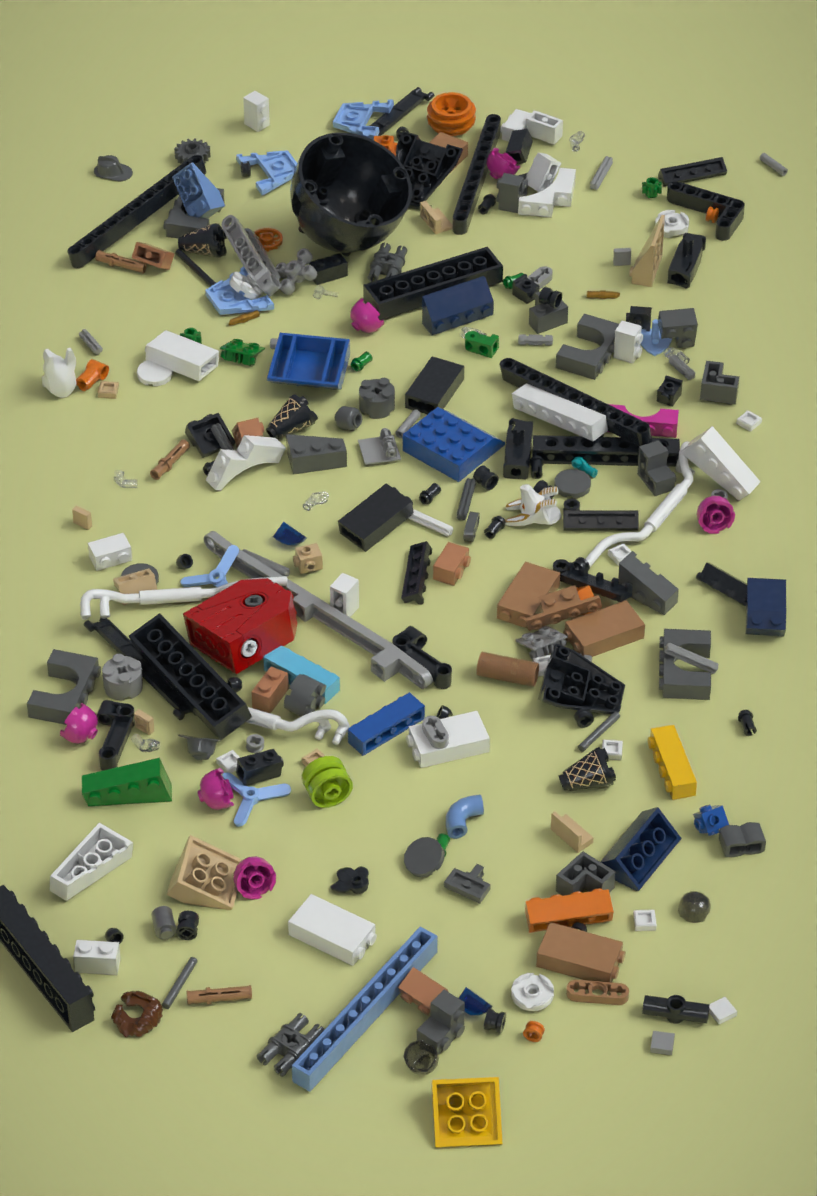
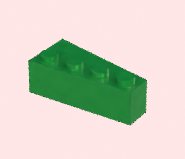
[82,757,172,806]

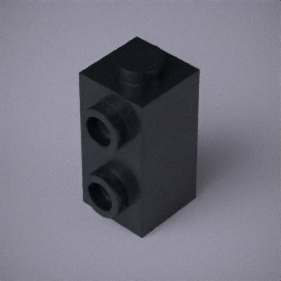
[506,129,533,164]
[309,253,348,285]
[236,749,284,786]

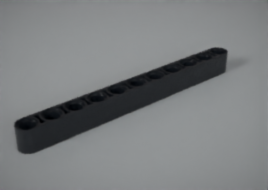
[453,114,501,235]
[67,155,207,268]
[499,358,652,446]

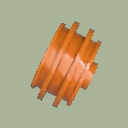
[427,92,476,136]

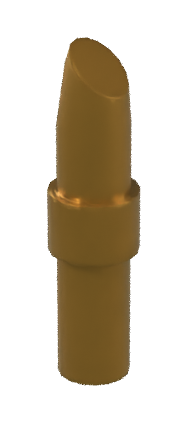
[587,290,620,299]
[228,310,260,326]

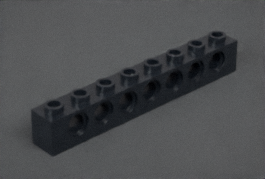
[532,435,680,467]

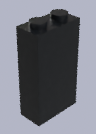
[405,356,464,415]
[338,483,414,552]

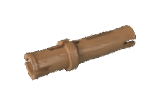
[95,250,147,274]
[150,439,190,480]
[186,985,252,1005]

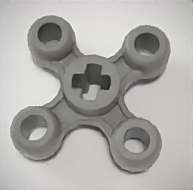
[275,248,317,295]

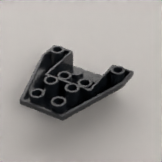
[396,131,463,204]
[538,644,625,714]

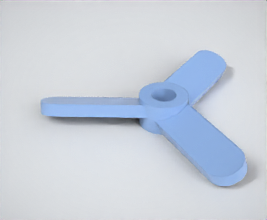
[180,545,239,587]
[222,772,291,827]

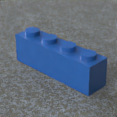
[348,692,425,756]

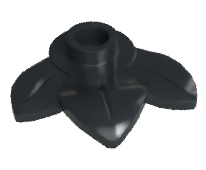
[331,866,369,894]

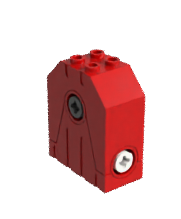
[183,578,297,674]

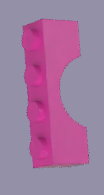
[607,404,679,438]

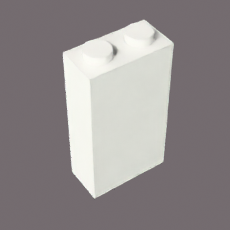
[145,330,219,381]
[406,711,490,768]
[288,894,377,966]

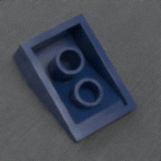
[745,578,786,636]

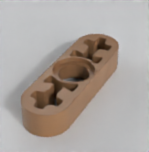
[566,980,629,1005]

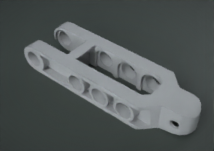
[221,215,281,297]

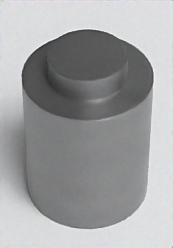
[151,906,177,939]

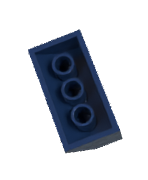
[422,276,494,335]
[601,807,682,891]

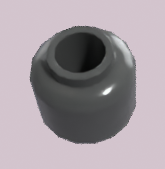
[334,406,362,431]

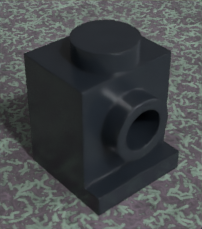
[512,274,540,304]
[626,306,652,331]
[657,375,683,407]

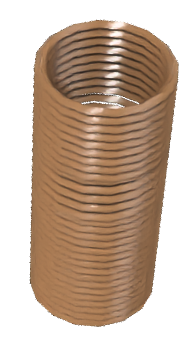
[476,651,539,687]

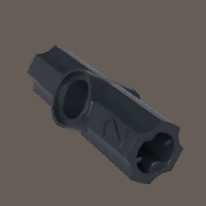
[642,995,710,1024]

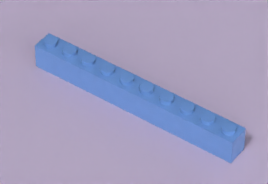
[292,927,438,1092]

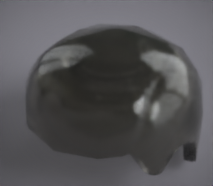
[678,891,711,923]
[403,1040,439,1076]

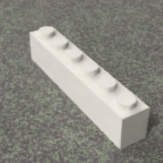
[512,383,608,441]

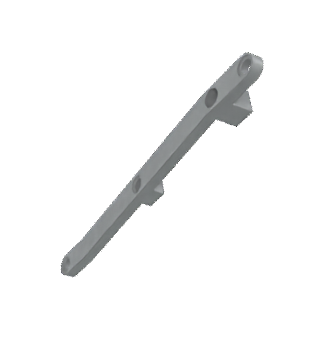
[203,531,433,689]

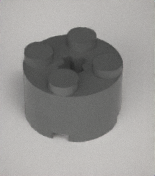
[359,378,395,419]
[284,674,326,717]

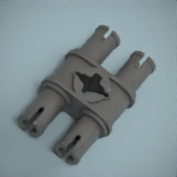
[367,243,408,282]
[257,1013,325,1076]

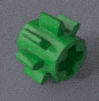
[642,177,662,198]
[180,328,202,344]

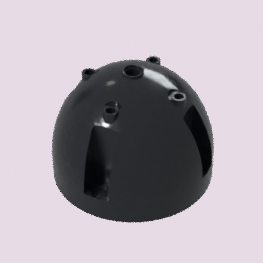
[290,132,412,256]

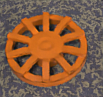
[254,228,283,252]

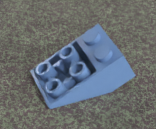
[172,162,225,219]

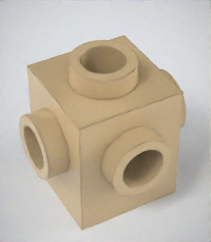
[293,543,323,574]

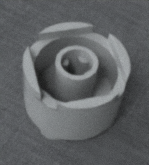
[102,654,143,701]

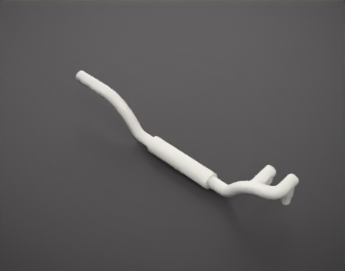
[585,441,695,567]
[80,576,288,620]
[246,707,350,745]

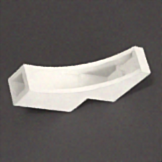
[518,168,576,218]
[206,435,286,491]

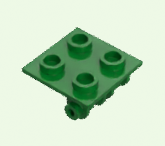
[220,339,265,366]

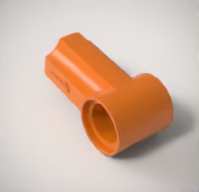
[76,359,109,391]

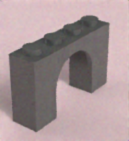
[164,188,225,239]
[556,314,619,380]
[659,629,711,700]
[27,649,101,725]

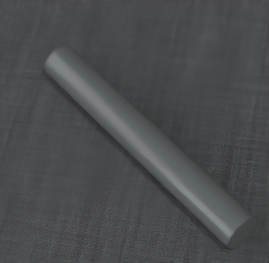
[578,712,620,752]
[162,957,198,1009]

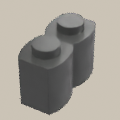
[719,822,766,857]

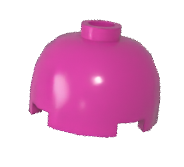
[486,148,520,180]
[350,298,384,333]
[696,496,735,534]
[60,703,98,744]
[198,768,234,810]
[233,856,276,899]

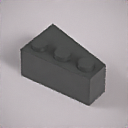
[286,434,347,474]
[618,551,679,615]

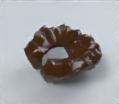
[111,991,163,1037]

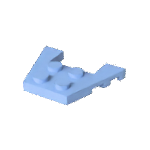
[333,99,394,140]
[236,150,297,195]
[205,267,274,315]

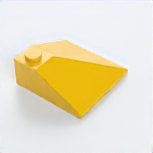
[431,1077,503,1148]

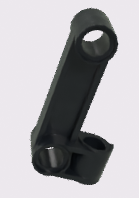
[392,626,452,689]
[96,700,135,771]

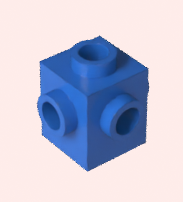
[693,804,729,836]

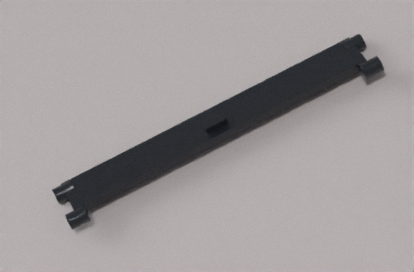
[370,87,435,136]
[84,618,197,720]

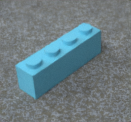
[263,646,340,704]

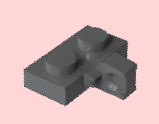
[444,864,491,904]

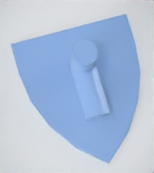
[641,319,672,356]

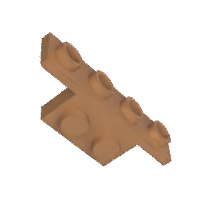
[525,585,602,631]

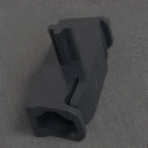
[667,233,706,289]
[503,418,533,480]

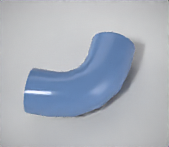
[446,794,484,839]

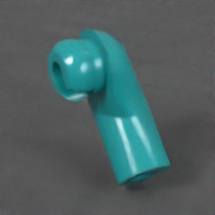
[572,457,598,478]

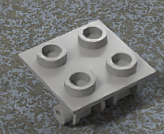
[358,428,401,465]
[516,626,568,659]

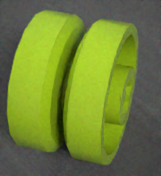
[301,756,353,808]

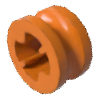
[706,206,719,223]
[523,1021,545,1042]

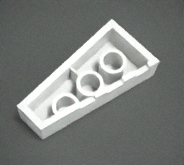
[681,426,760,501]
[50,823,133,901]

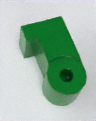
[465,331,499,358]

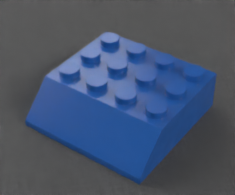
[267,332,350,390]
[403,407,505,482]

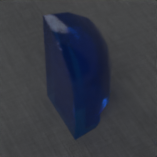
[273,522,307,546]
[459,987,494,1015]

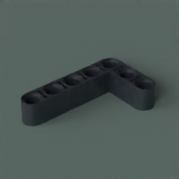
[667,181,745,241]

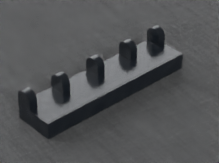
[658,157,727,186]
[563,510,639,531]
[401,541,433,605]
[560,562,633,602]
[696,562,747,606]

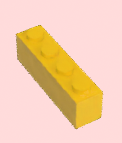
[648,725,697,800]

